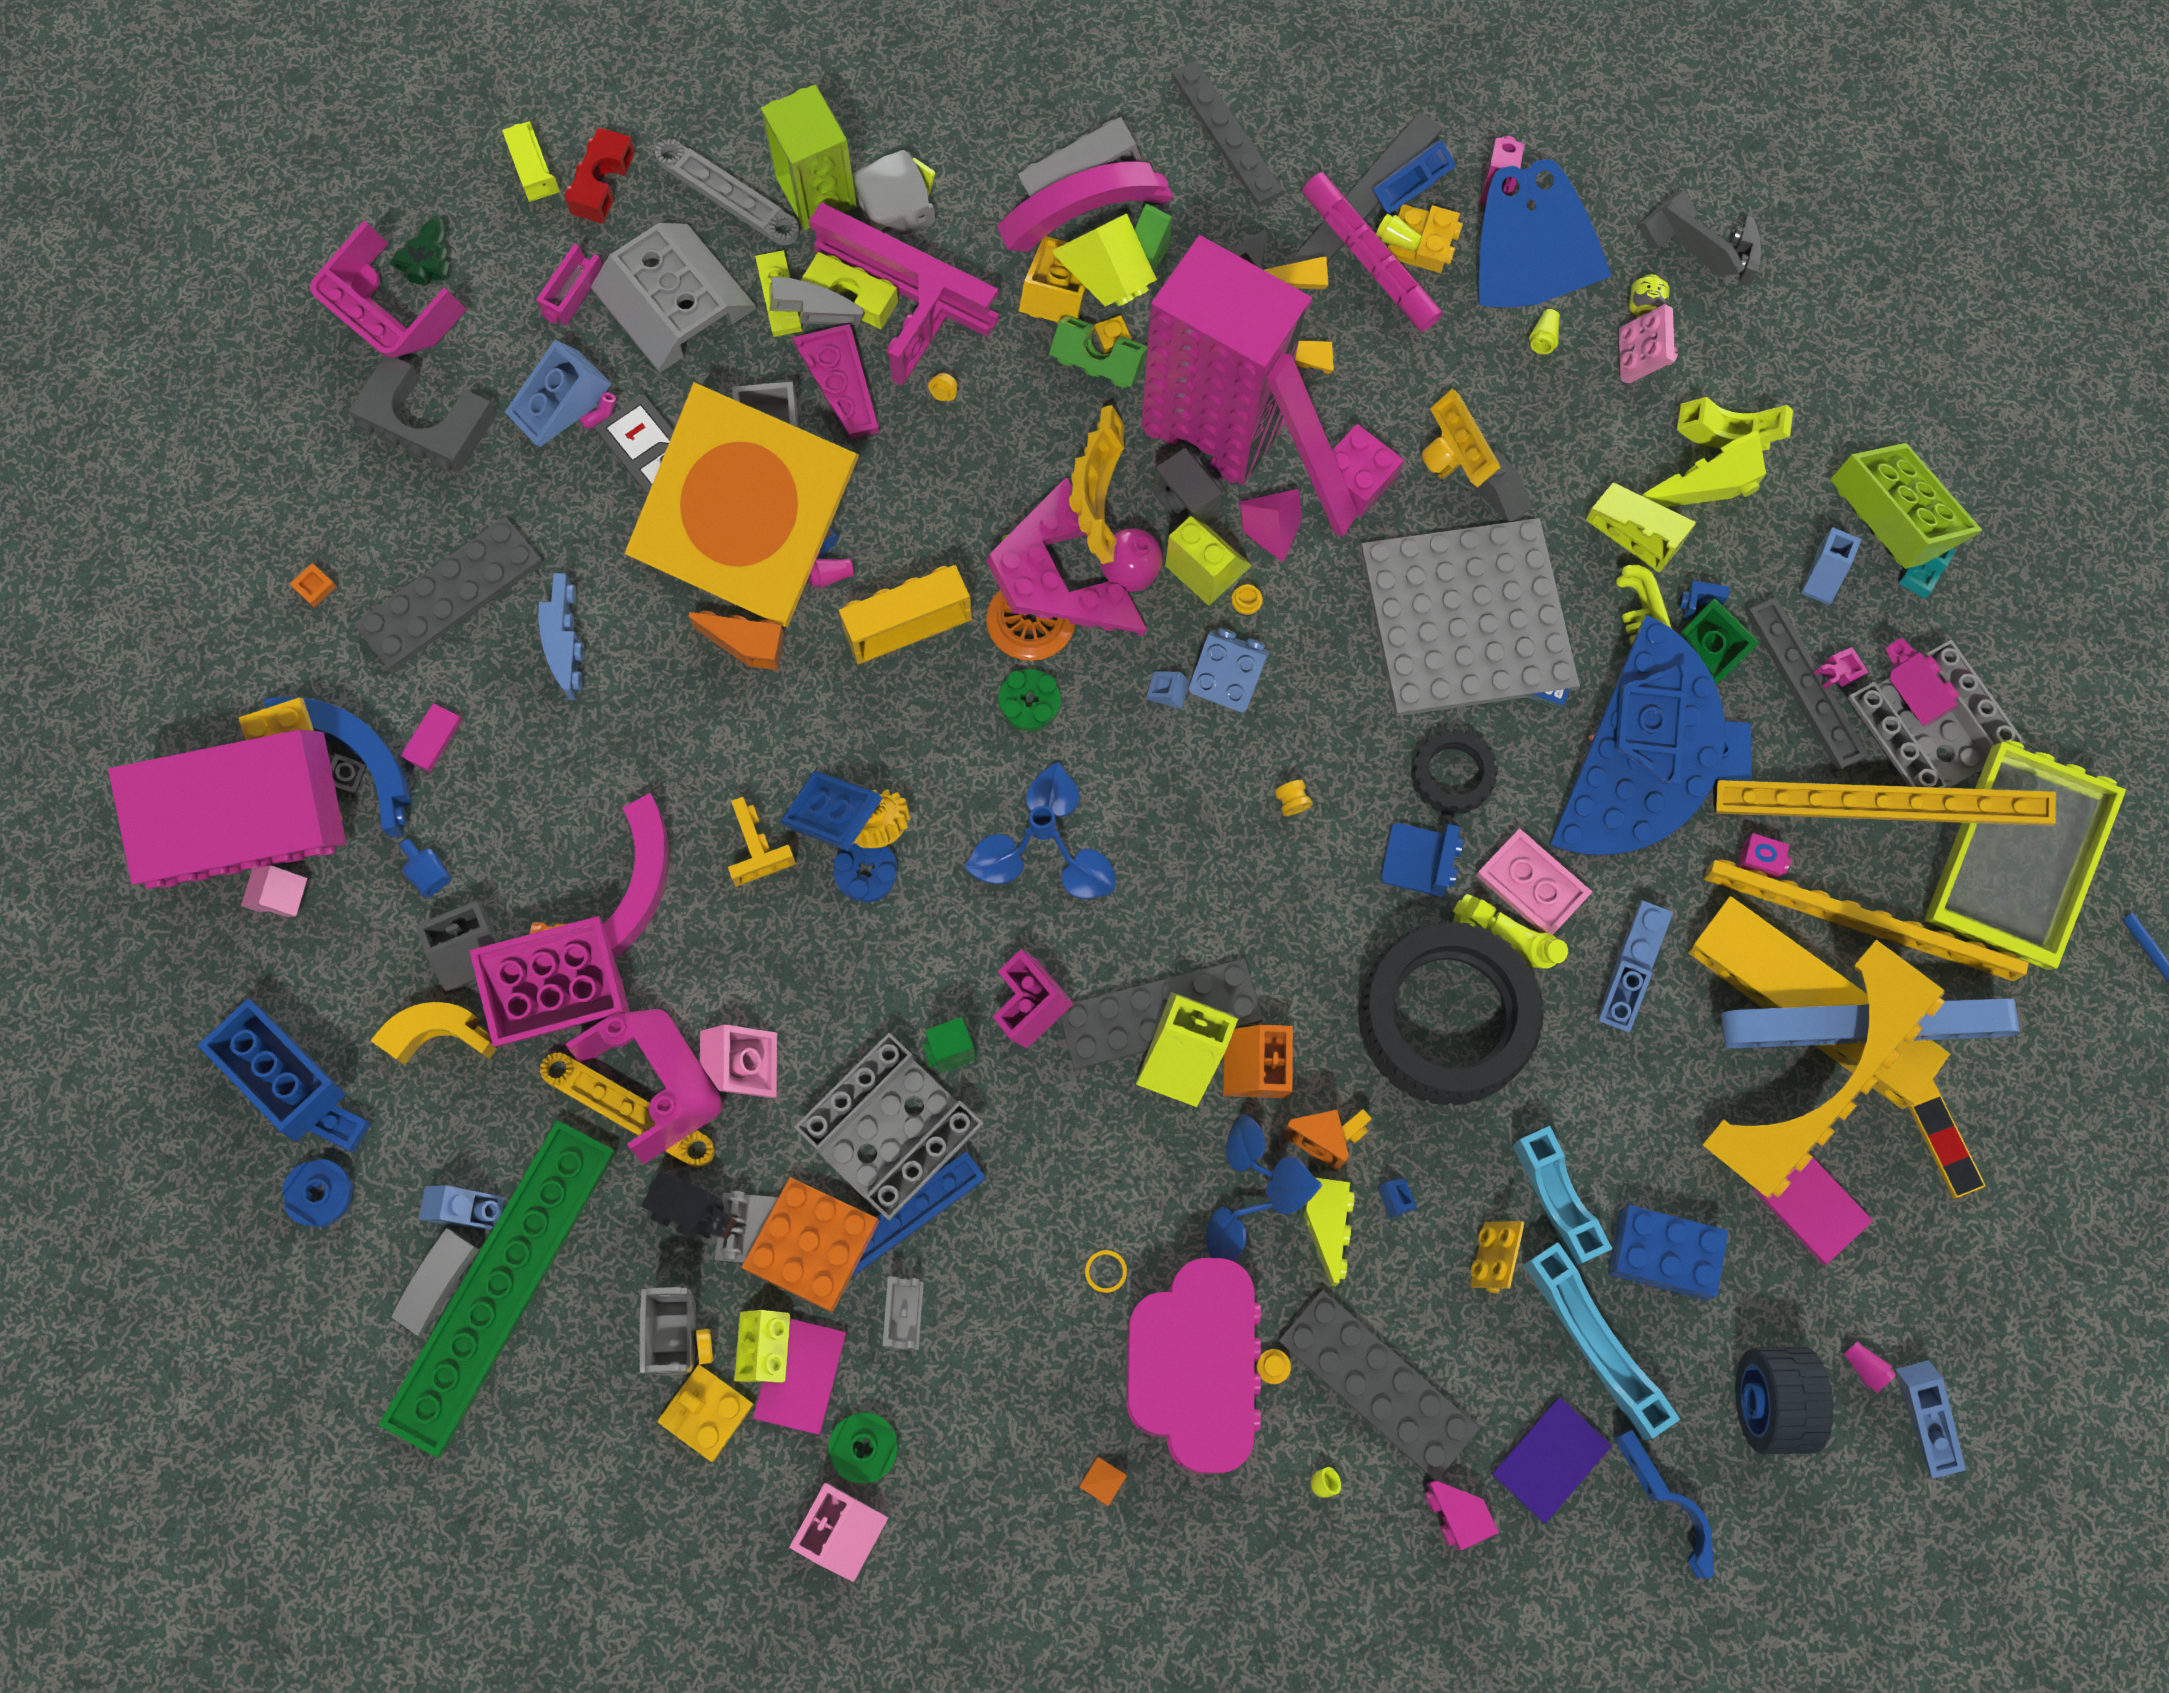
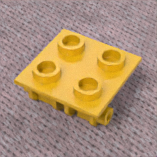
[1470,1221,1525,1294]

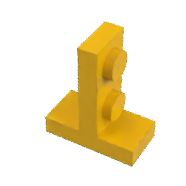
[728,797,796,887]

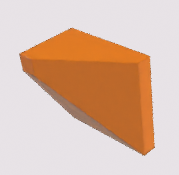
[1079,1457,1127,1506]

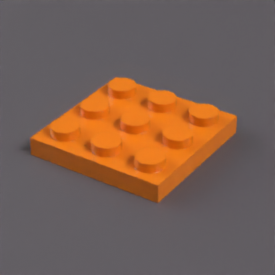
[741,1177,880,1313]

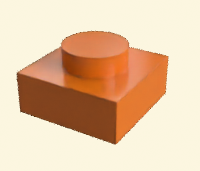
[290,563,337,608]

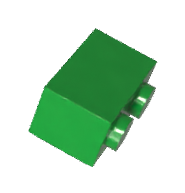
[922,1017,976,1074]

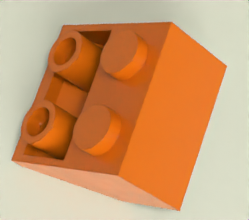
[1223,1025,1293,1099]

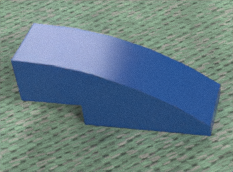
[1372,141,1457,215]

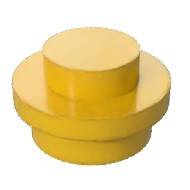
[928,373,958,401]
[1231,584,1262,615]
[1256,1349,1291,1384]

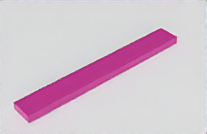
[1266,353,1358,537]

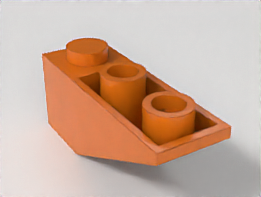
[689,611,785,670]

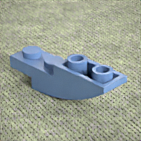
[538,573,584,700]
[1598,901,1673,1033]

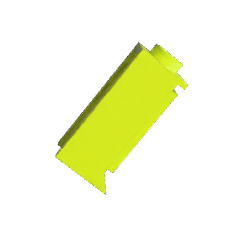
[502,121,560,202]

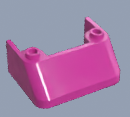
[310,221,467,358]
[565,1009,723,1164]

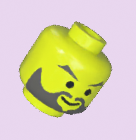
[1629,274,1670,318]

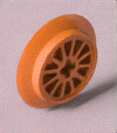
[986,589,1075,661]

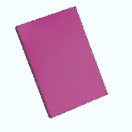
[1752,1158,1873,1266]
[753,1319,847,1435]

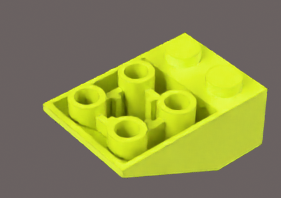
[1136,992,1238,1107]

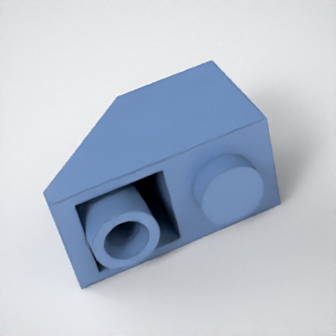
[1801,527,1861,605]
[419,1185,505,1230]

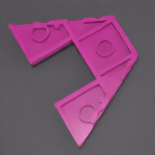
[986,478,1147,636]

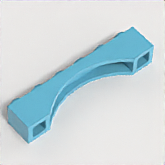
[1523,1243,1681,1440]

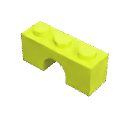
[801,252,898,330]

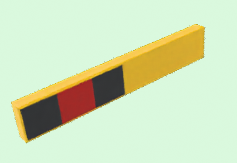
[1908,1080,1986,1199]

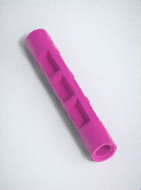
[1302,172,1443,333]

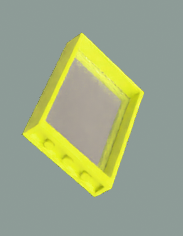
[1924,740,2126,970]

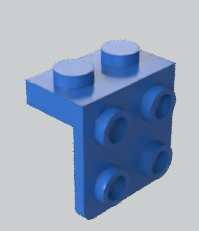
[1381,823,1464,897]

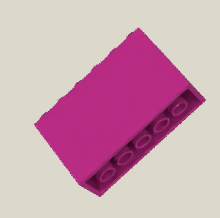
[108,729,347,889]

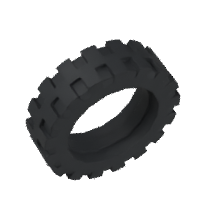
[1411,729,1498,815]

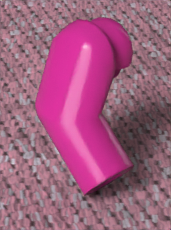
[578,392,616,429]

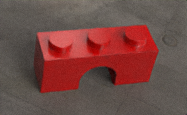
[564,127,636,224]

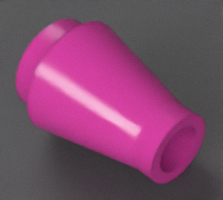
[808,558,853,589]
[1843,1341,1896,1393]

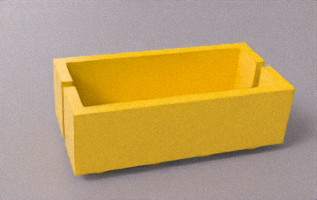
[839,565,972,665]

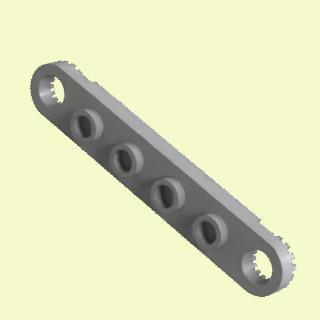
[655,139,800,245]

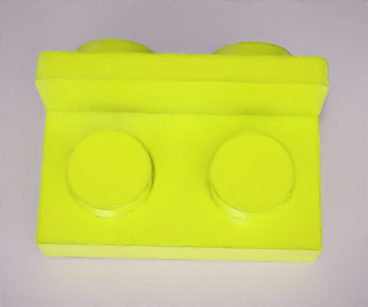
[734,1310,790,1383]

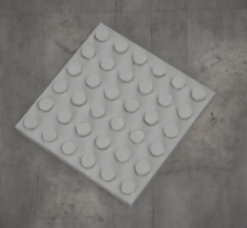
[1360,518,1580,716]

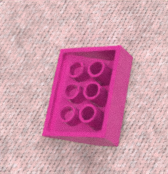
[469,916,630,1047]

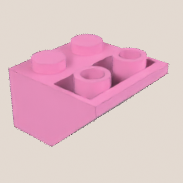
[789,1483,889,1582]

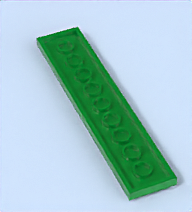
[378,1120,616,1458]

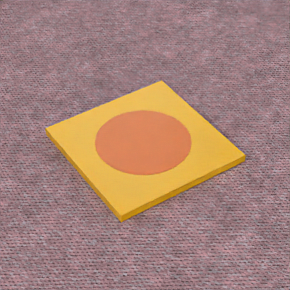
[624,382,859,627]

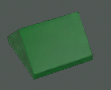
[1679,599,1760,685]

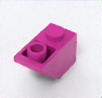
[1424,1481,1499,1550]

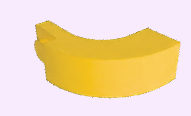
[371,1002,497,1065]

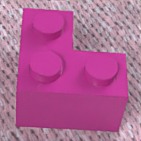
[992,949,1074,1048]

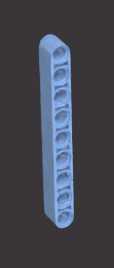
[1721,999,2020,1048]

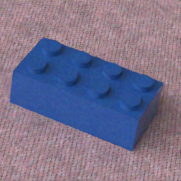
[197,998,346,1142]

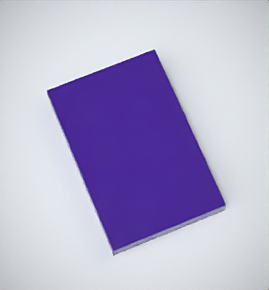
[1491,1397,1612,1524]

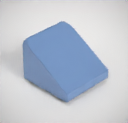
[1146,671,1190,709]

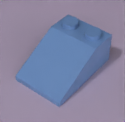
[505,339,612,447]

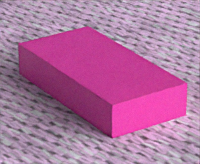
[400,703,462,773]

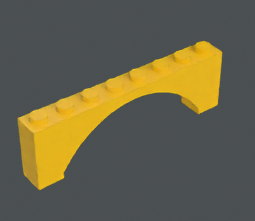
[1703,940,1945,1199]

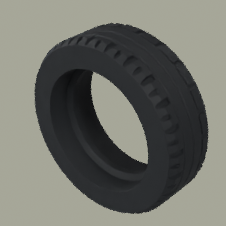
[1358,921,1544,1105]

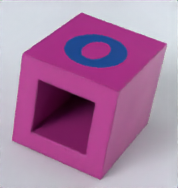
[1737,833,1791,880]

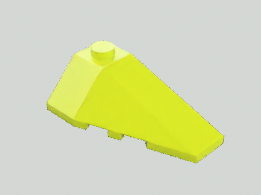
[1642,430,1766,507]

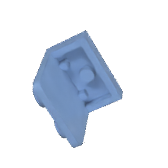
[1189,628,1270,712]

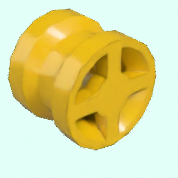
[1274,780,1313,816]

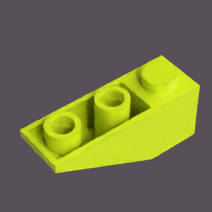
[1303,1178,1354,1287]

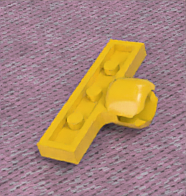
[1421,388,1501,487]

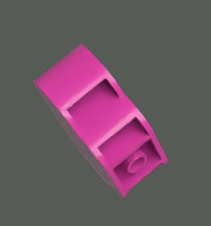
[1126,1258,1261,1474]

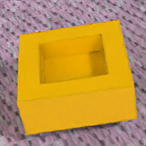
[1094,315,1132,354]
[1342,1109,1372,1144]

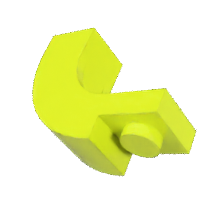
[1677,397,1793,451]

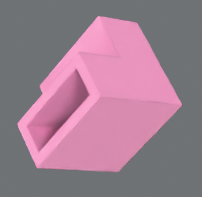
[241,865,307,917]

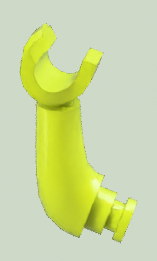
[1453,894,1568,969]

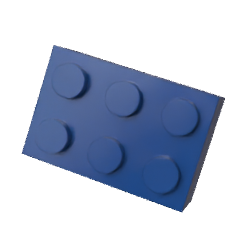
[1608,1205,1729,1301]

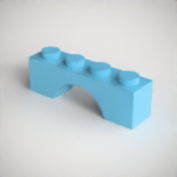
[1513,1126,1612,1267]

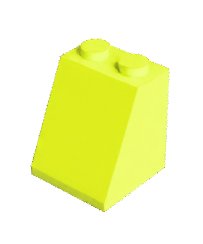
[1052,214,1157,307]
[1165,516,1251,606]

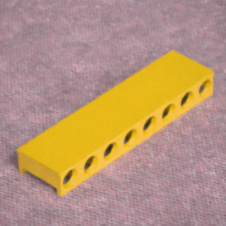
[1688,896,1951,1110]

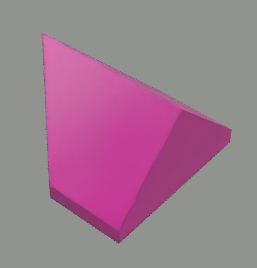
[1239,489,1302,562]

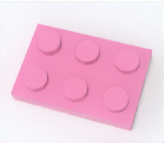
[1476,828,1592,935]

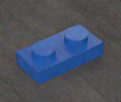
[309,1105,371,1153]

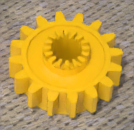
[853,789,911,848]

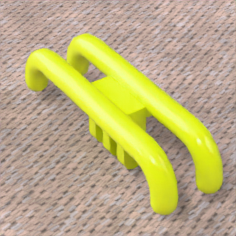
[1616,565,1673,645]

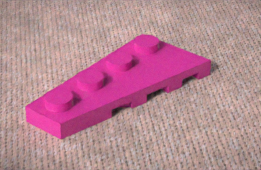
[792,324,879,440]

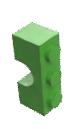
[1049,315,1148,388]

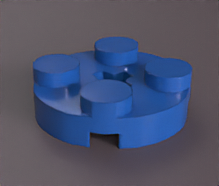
[833,843,898,903]
[282,1159,354,1227]

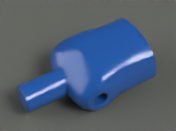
[399,839,452,898]

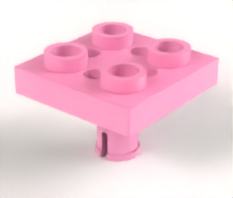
[1619,304,1678,383]

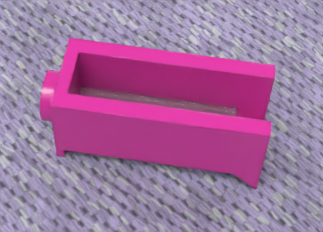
[536,243,603,326]

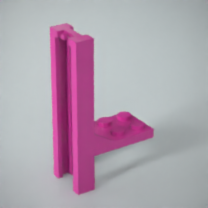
[809,202,999,386]

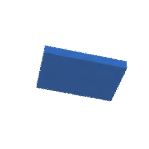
[781,771,883,851]

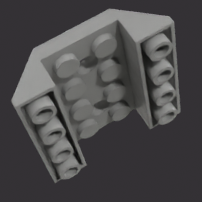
[591,223,756,373]
[1848,640,2025,788]
[794,1033,984,1221]

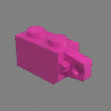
[1885,638,1960,727]

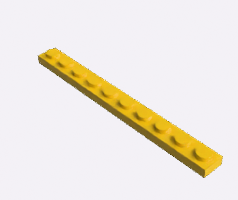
[1716,780,2056,826]
[1703,860,2029,981]

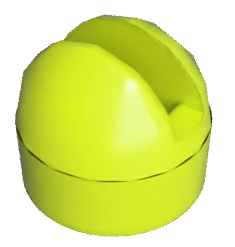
[1310,1467,1341,1498]

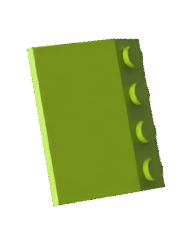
[1830,443,1982,569]

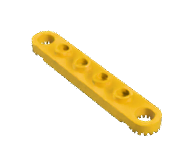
[540,1052,715,1168]

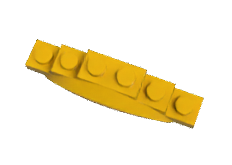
[1069,405,1125,564]

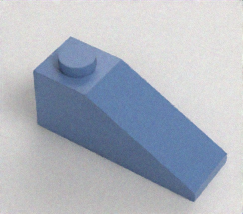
[1895,1360,1966,1479]

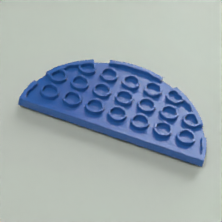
[1549,615,1725,855]

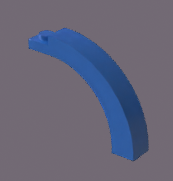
[264,697,412,838]

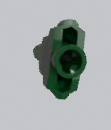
[390,216,451,286]

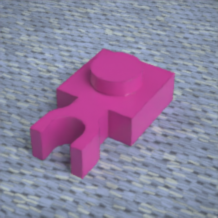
[1814,647,1869,689]

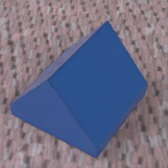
[1377,1178,1417,1219]

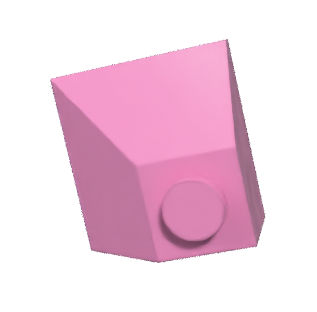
[700,1024,777,1098]

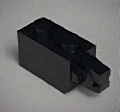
[641,1170,736,1240]

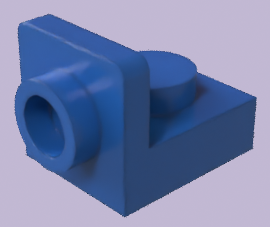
[1678,581,1730,620]

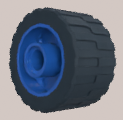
[1735,1347,1834,1455]

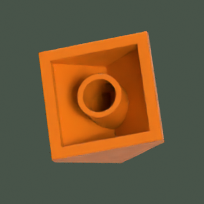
[1281,1110,1349,1171]

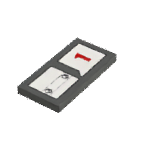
[594,394,674,496]

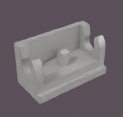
[882,1276,924,1351]

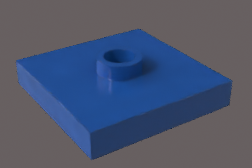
[1714,721,1752,783]

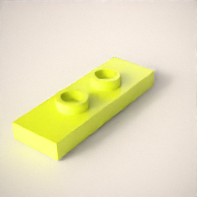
[755,250,802,337]

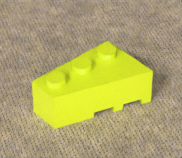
[1586,482,1697,573]

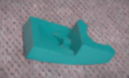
[1898,548,1956,599]

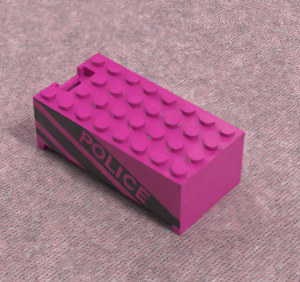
[1141,235,1313,486]

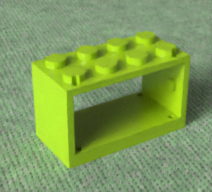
[761,84,857,230]

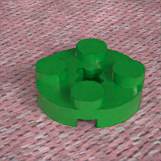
[998,669,1061,731]
[828,1412,898,1484]

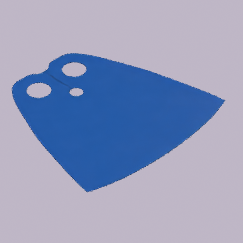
[1479,159,1612,307]

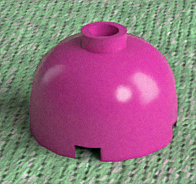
[1100,528,1163,592]

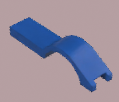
[1613,1430,1714,1580]

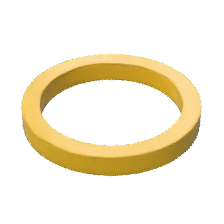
[1085,1250,1127,1293]

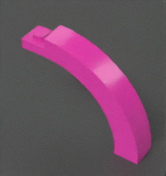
[997,162,1173,252]
[603,793,669,959]

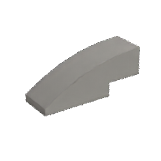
[769,276,863,325]
[392,1228,480,1337]

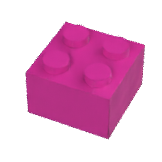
[1332,424,1404,516]

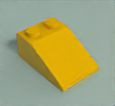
[1019,236,1088,323]

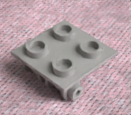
[715,1191,779,1263]

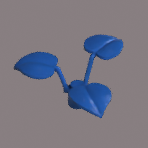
[965,762,1116,899]
[1206,1114,1322,1261]

